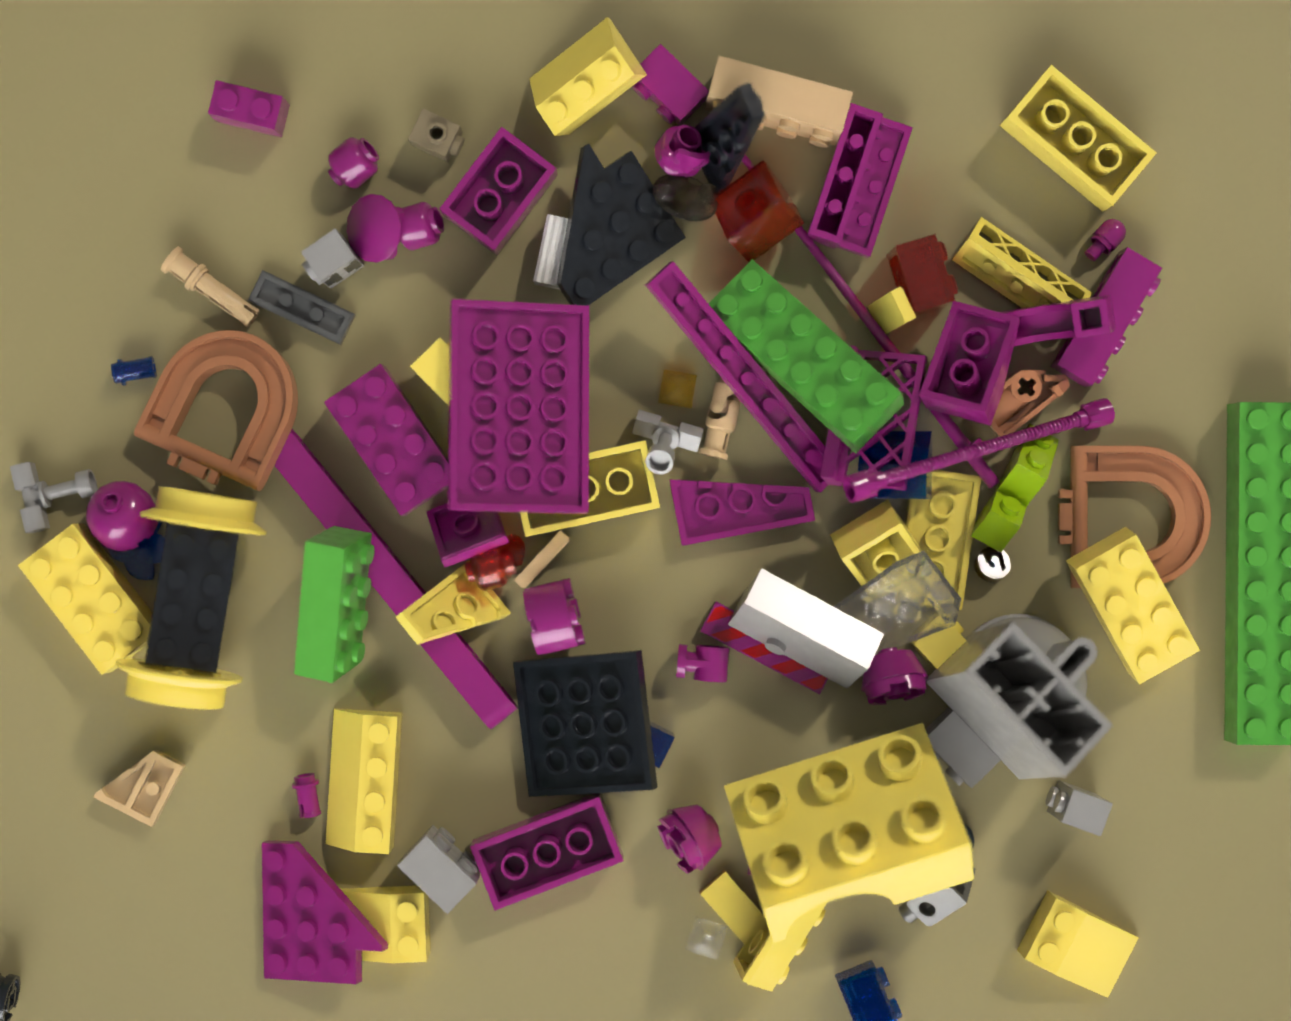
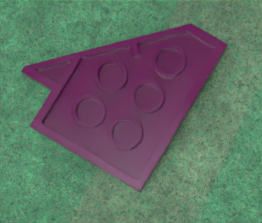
[262,840,388,984]

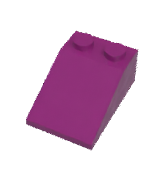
[919,301,1020,426]

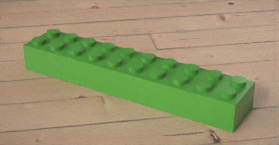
[1224,402,1291,745]

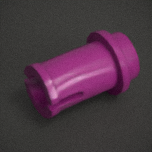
[292,773,321,818]

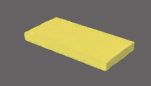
[894,470,981,610]

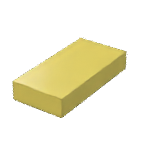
[867,287,916,334]
[699,870,767,945]

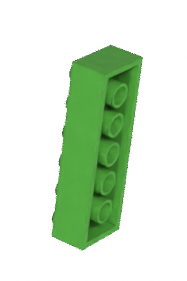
[708,259,904,453]

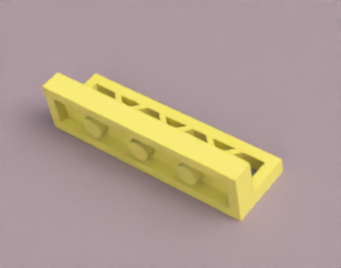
[952,217,1092,308]

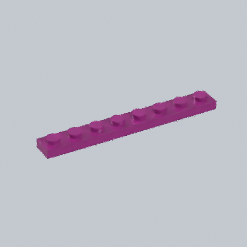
[645,261,828,493]

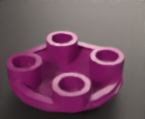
[346,194,404,263]

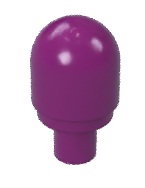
[1085,219,1126,261]

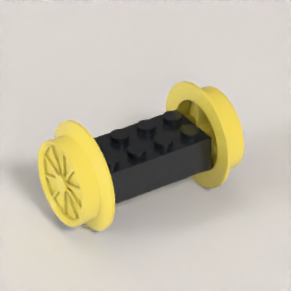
[115,486,267,709]

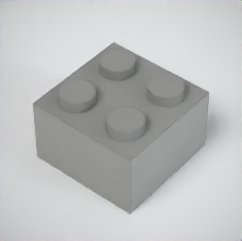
[397,825,480,914]

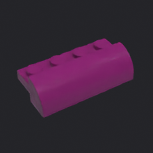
[807,103,913,258]

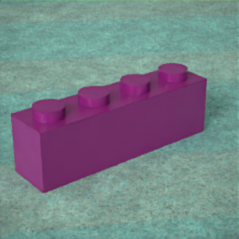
[1050,247,1162,387]

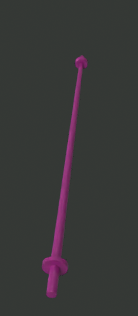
[742,154,1000,489]

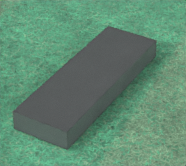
[248,270,356,345]

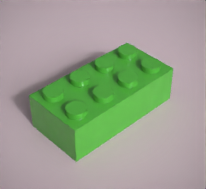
[294,526,374,683]

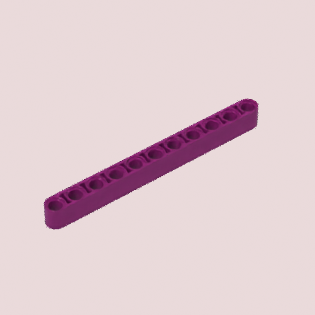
[274,429,518,730]

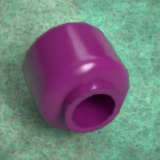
[328,137,379,189]
[399,202,444,251]

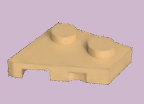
[94,750,186,827]

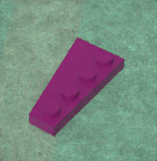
[669,479,815,546]

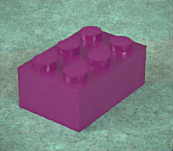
[439,126,558,256]

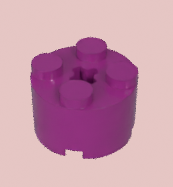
[523,578,586,655]

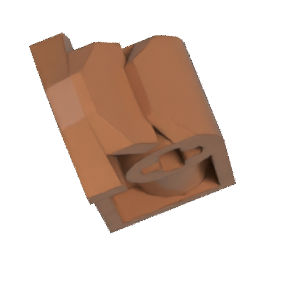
[990,370,1070,437]

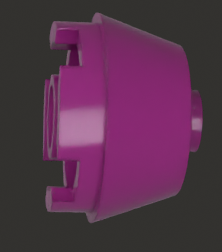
[861,647,928,705]
[657,804,722,874]

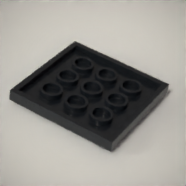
[513,650,658,797]

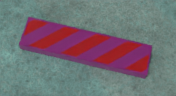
[700,601,828,695]

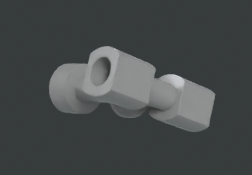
[632,410,704,474]
[10,462,98,534]

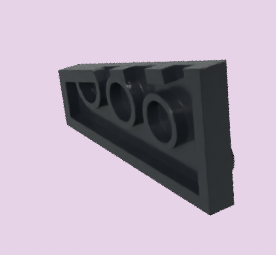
[694,82,765,196]

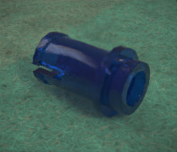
[111,356,157,386]

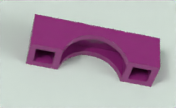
[1001,294,1116,346]

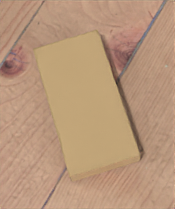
[514,530,570,588]

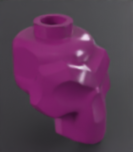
[654,125,710,177]

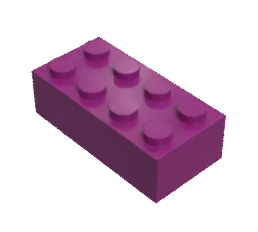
[324,363,448,516]
[470,793,624,911]

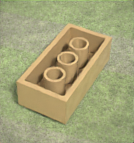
[705,56,853,148]

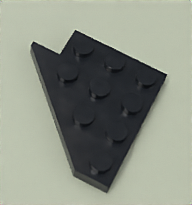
[557,144,686,306]

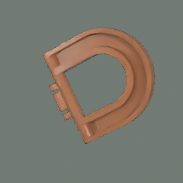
[134,330,298,491]
[1058,446,1211,588]

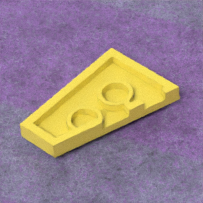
[396,561,511,644]

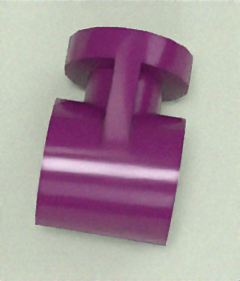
[676,644,730,682]

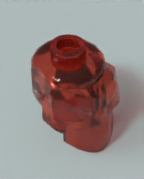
[465,534,525,591]

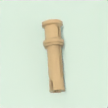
[161,246,260,328]

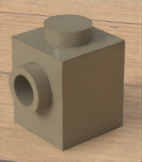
[408,108,465,163]

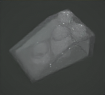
[834,550,961,655]

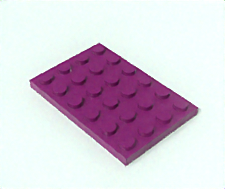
[448,299,589,514]

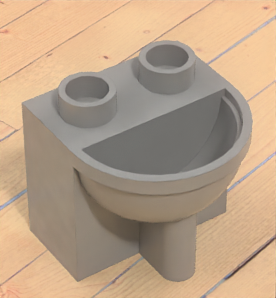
[926,614,1113,779]

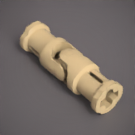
[698,377,741,460]

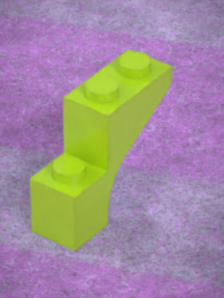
[971,424,1059,552]

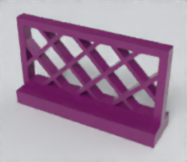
[820,345,927,491]

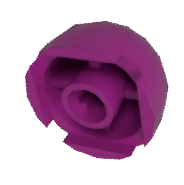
[86,481,158,551]

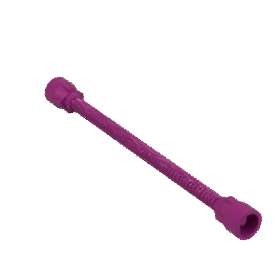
[843,398,1115,503]

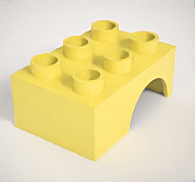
[724,723,974,943]

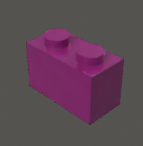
[632,44,709,126]
[208,80,290,138]

